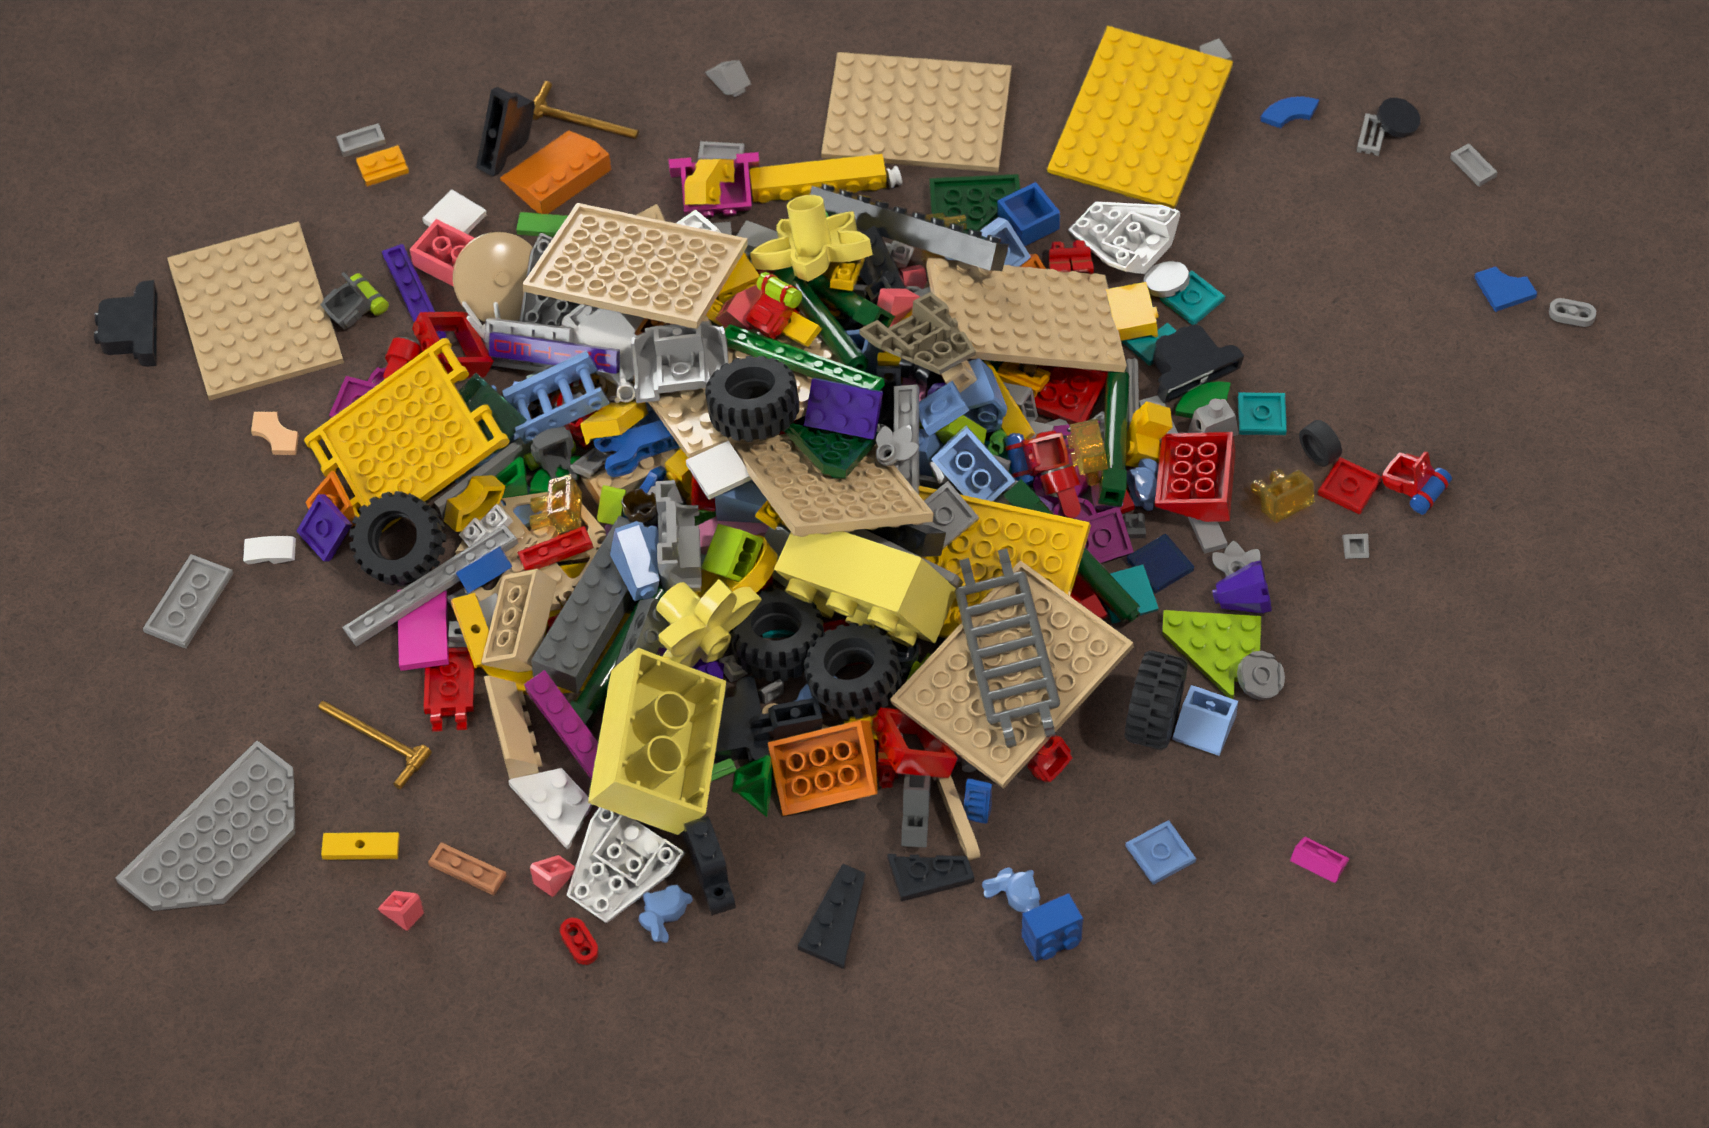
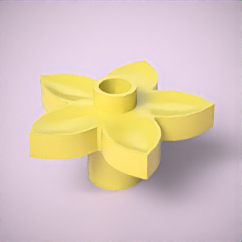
[750,195,873,281]
[656,580,762,668]

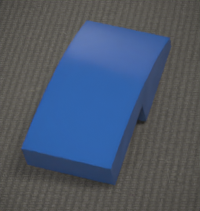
[456,546,512,593]

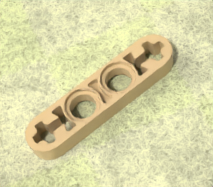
[937,775,980,861]

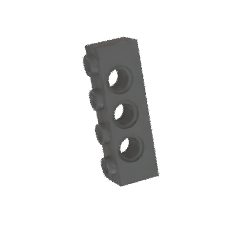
[606,598,668,690]

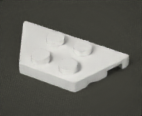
[508,768,593,849]

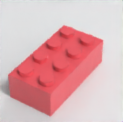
[410,219,474,287]

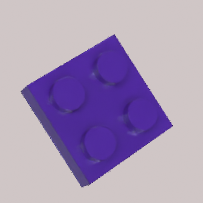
[296,494,352,561]

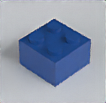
[997,182,1060,246]
[1022,893,1083,961]

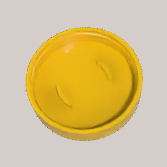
[696,535,778,598]

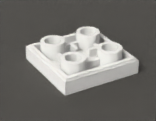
[423,190,487,234]
[686,441,752,499]

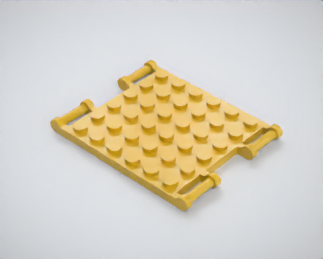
[304,338,510,532]

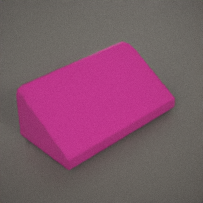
[1290,837,1349,883]

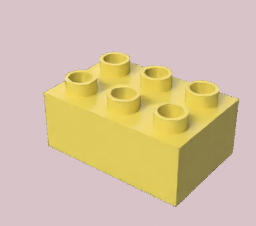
[774,531,956,647]
[588,648,726,835]

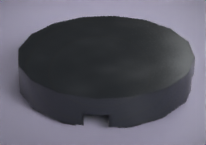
[1377,97,1421,138]

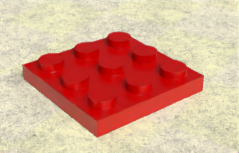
[1034,365,1109,428]

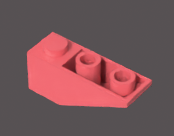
[715,285,762,331]

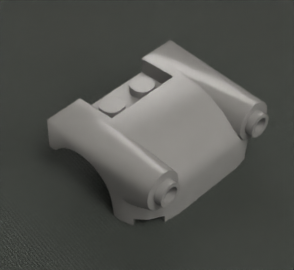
[631,321,729,403]
[656,480,702,593]

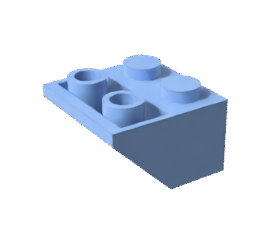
[1173,685,1238,756]

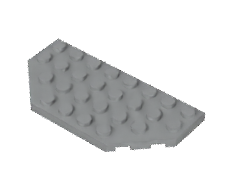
[116,741,295,911]

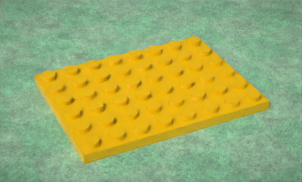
[1047,26,1233,209]
[919,486,1091,639]

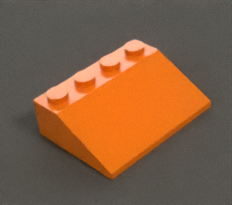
[500,131,611,214]
[768,720,877,816]

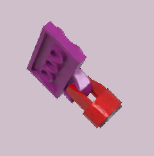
[329,337,423,419]
[1040,464,1134,563]

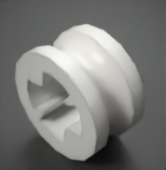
[885,166,902,188]

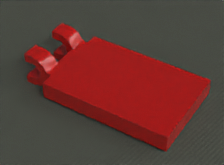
[424,647,475,732]

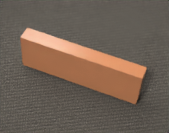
[428,842,507,896]

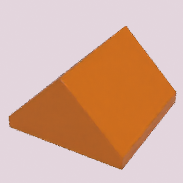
[305,471,355,527]

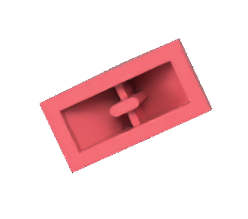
[899,265,927,289]
[877,289,920,327]
[530,855,575,897]
[378,891,424,931]

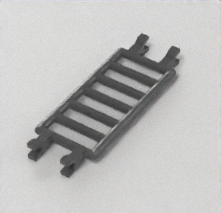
[955,548,1060,748]

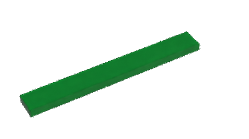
[724,324,885,390]

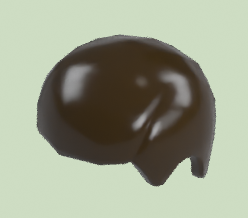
[621,488,658,523]

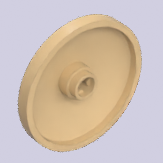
[453,232,533,322]

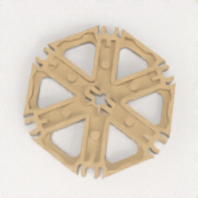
[455,491,607,611]

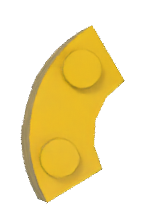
[444,475,505,532]

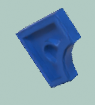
[1474,266,1537,312]

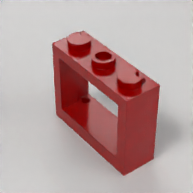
[412,312,494,378]
[872,707,958,778]

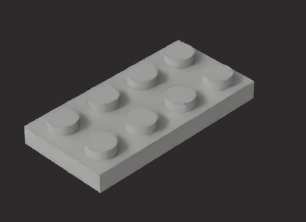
[485,318,573,372]

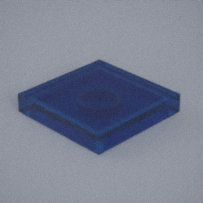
[1127,533,1194,594]

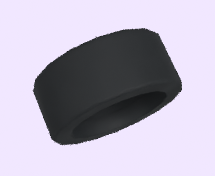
[1299,420,1342,467]

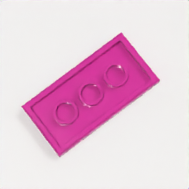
[398,589,449,671]

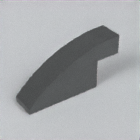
[901,774,931,847]

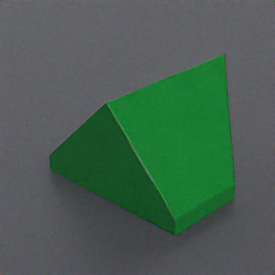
[494,457,528,500]
[732,755,774,817]

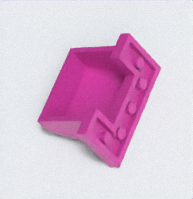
[669,152,759,218]

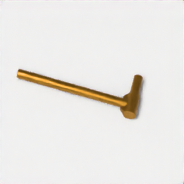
[533,81,639,139]
[318,701,432,790]

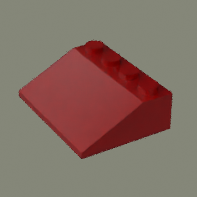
[1155,432,1236,522]

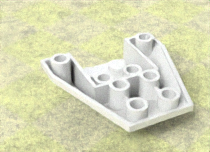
[1069,202,1180,274]
[561,304,644,385]
[567,807,685,923]

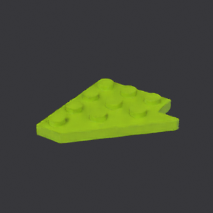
[1162,610,1261,699]

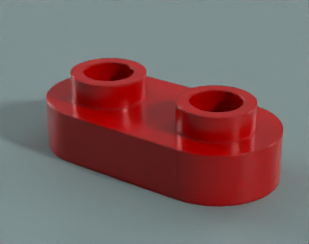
[560,918,599,965]

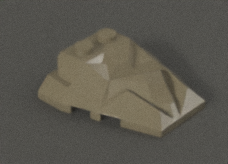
[859,292,976,374]

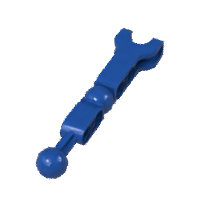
[593,420,679,477]

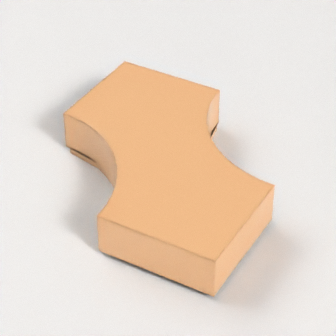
[251,412,299,455]

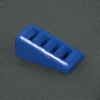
[964,779,992,824]

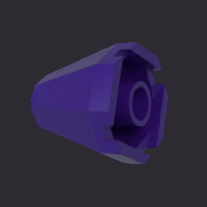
[1212,560,1272,613]

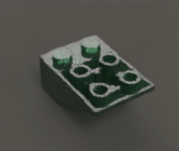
[459,373,527,454]

